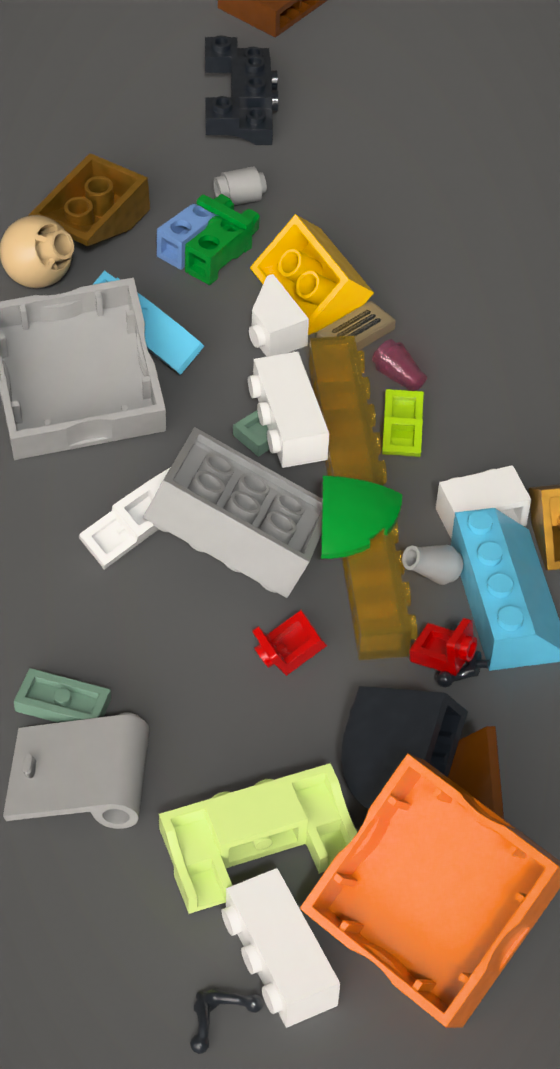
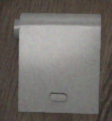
[3,713,150,829]

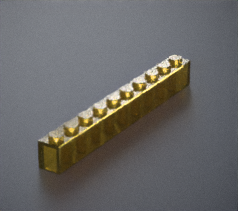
[308,336,417,660]

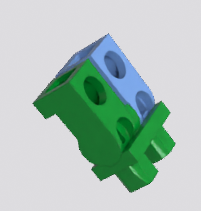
[157,194,260,285]

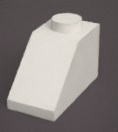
[249,274,309,357]

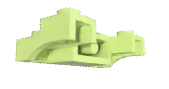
[159,763,357,914]

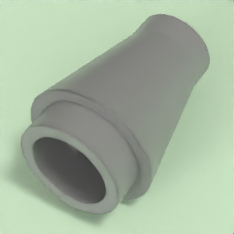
[402,545,463,585]

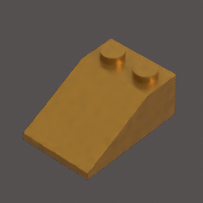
[28,153,150,246]

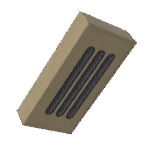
[316,301,396,362]

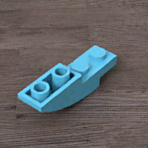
[93,270,204,375]

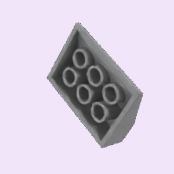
[143,427,322,598]

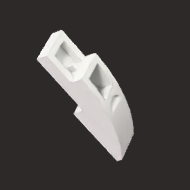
[79,467,171,570]

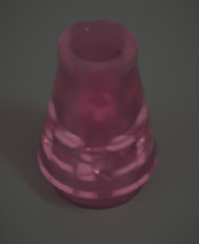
[372,339,427,391]

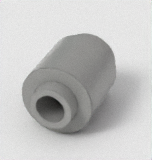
[213,166,267,206]

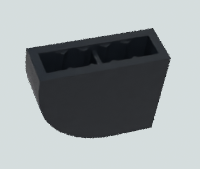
[341,686,468,810]

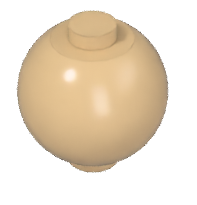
[0,215,74,288]

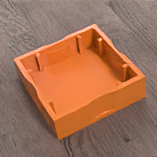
[300,753,560,1028]

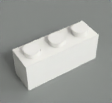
[248,352,329,468]
[221,868,340,1028]

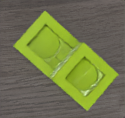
[382,389,424,457]

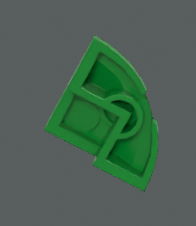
[321,475,403,559]

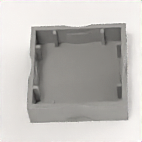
[0,277,166,460]

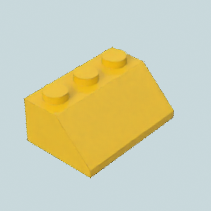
[250,214,374,335]

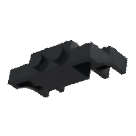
[205,35,278,145]

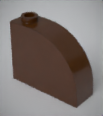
[218,0,328,38]

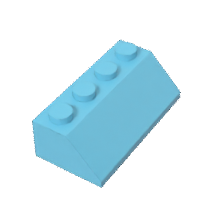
[451,508,560,671]

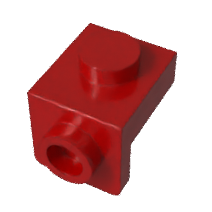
[252,610,327,676]
[409,618,477,676]

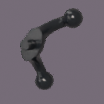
[437,624,490,688]
[190,988,264,1054]

